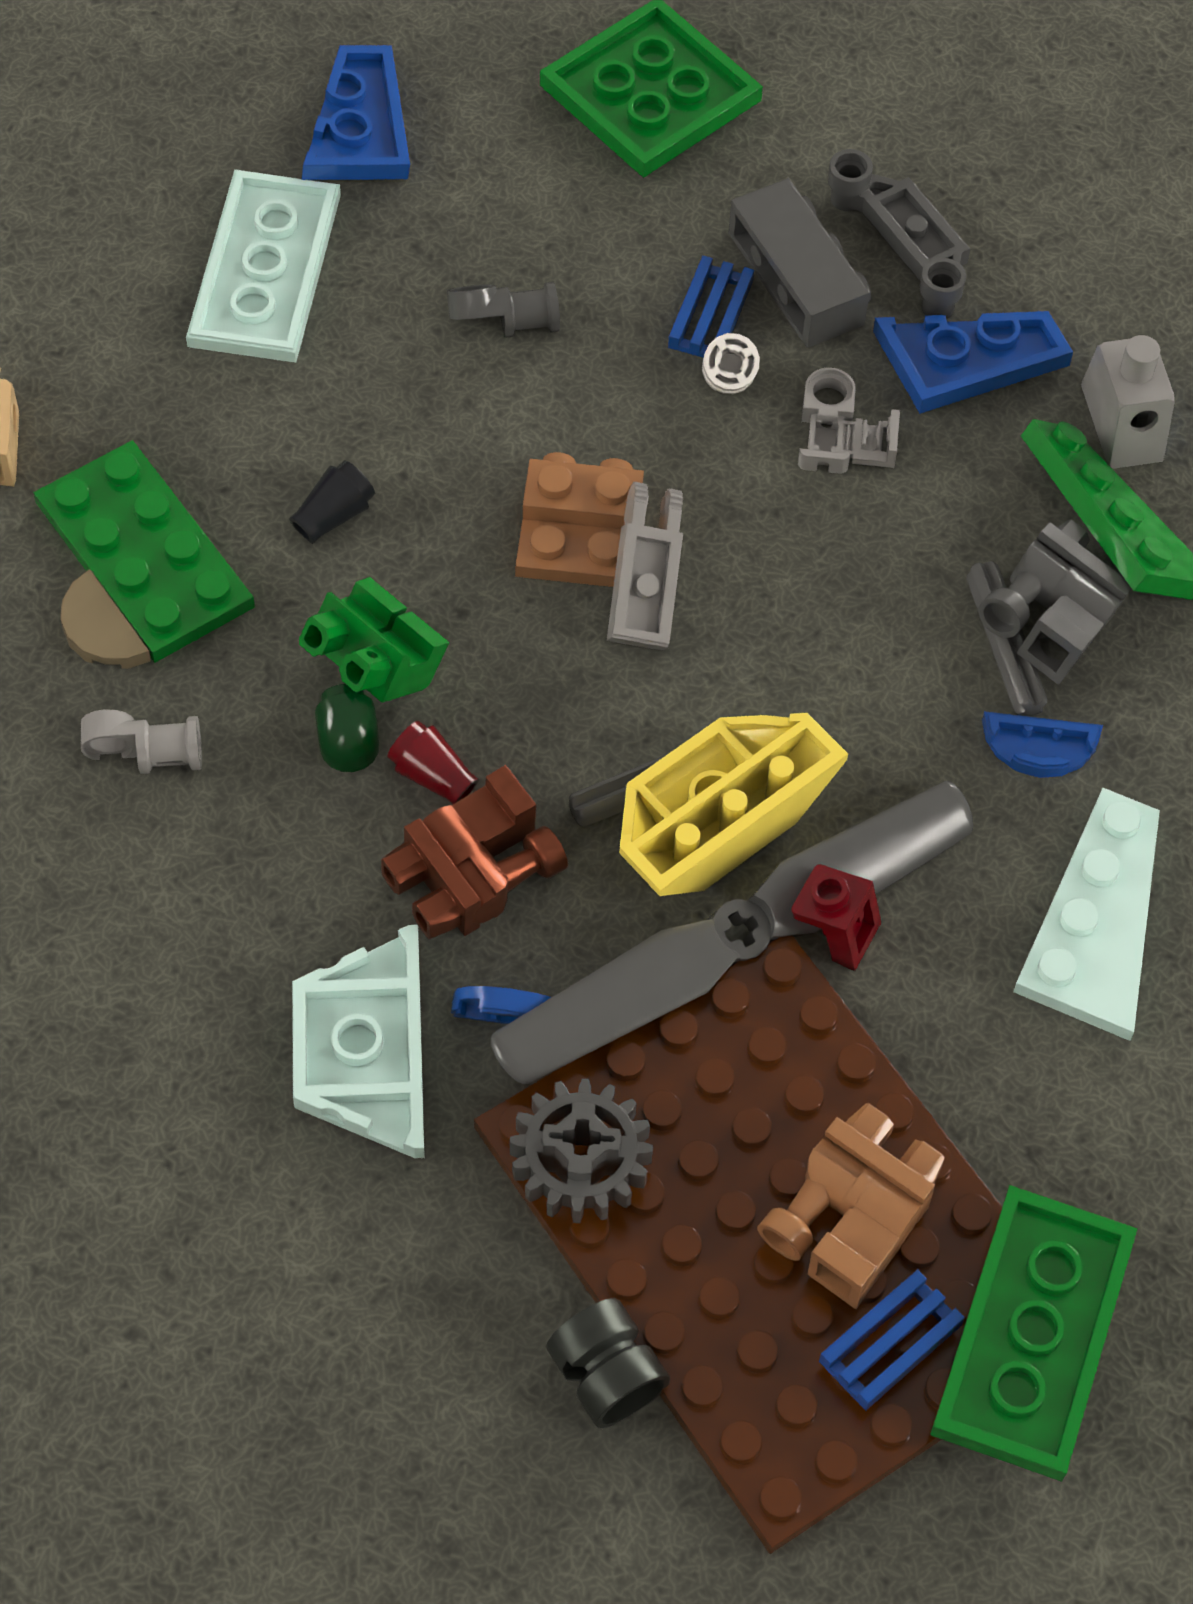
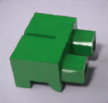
[299,577,450,703]

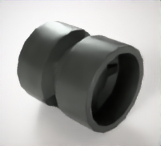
[546,1298,670,1429]

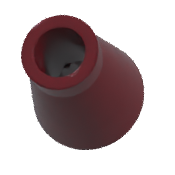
[387,720,479,804]

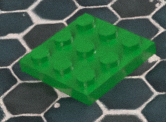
[540,0,763,178]

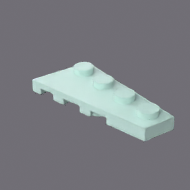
[1013,788,1160,1041]

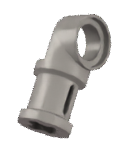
[81,709,202,774]

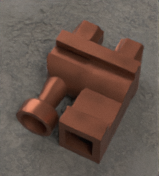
[381,765,568,939]

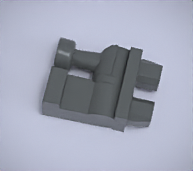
[979,520,1132,685]

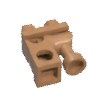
[757,1103,944,1309]

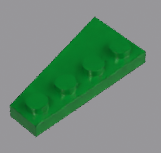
[1021,419,1193,600]

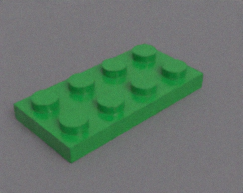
[33,440,255,663]
[930,1185,1138,1482]

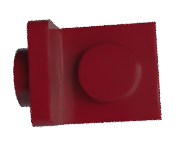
[791,864,882,971]

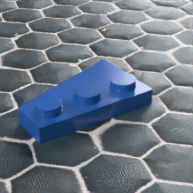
[301,45,410,180]
[873,311,1073,414]

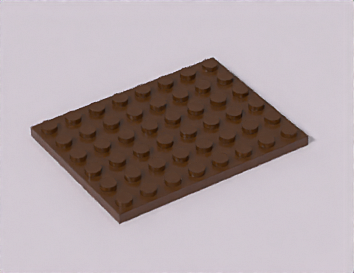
[474,935,1002,1554]

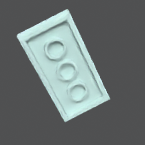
[186,170,341,363]

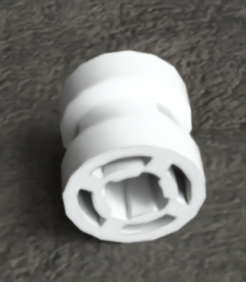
[702,333,760,394]

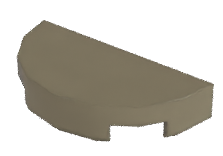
[60,569,151,669]

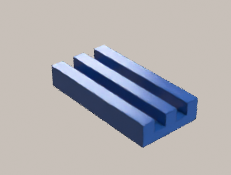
[668,255,754,358]
[819,1269,965,1411]

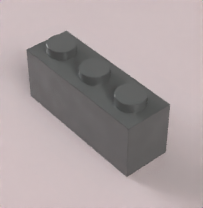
[728,178,871,348]

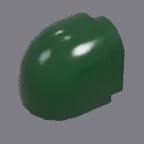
[315,684,379,772]

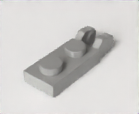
[606,482,683,650]

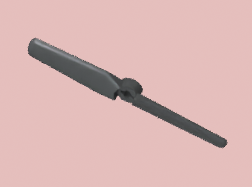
[491,781,973,1084]

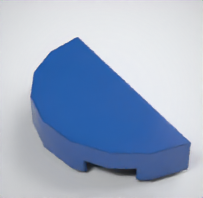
[982,711,1103,778]
[451,986,551,1024]

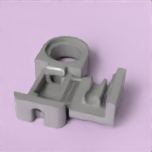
[798,368,900,474]

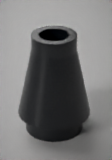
[289,460,375,544]

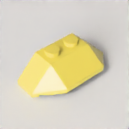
[619,713,848,896]

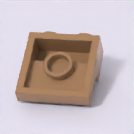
[515,452,644,587]

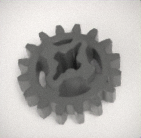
[510,1078,653,1223]

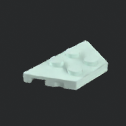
[292,925,425,1158]

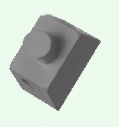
[1081,335,1175,469]

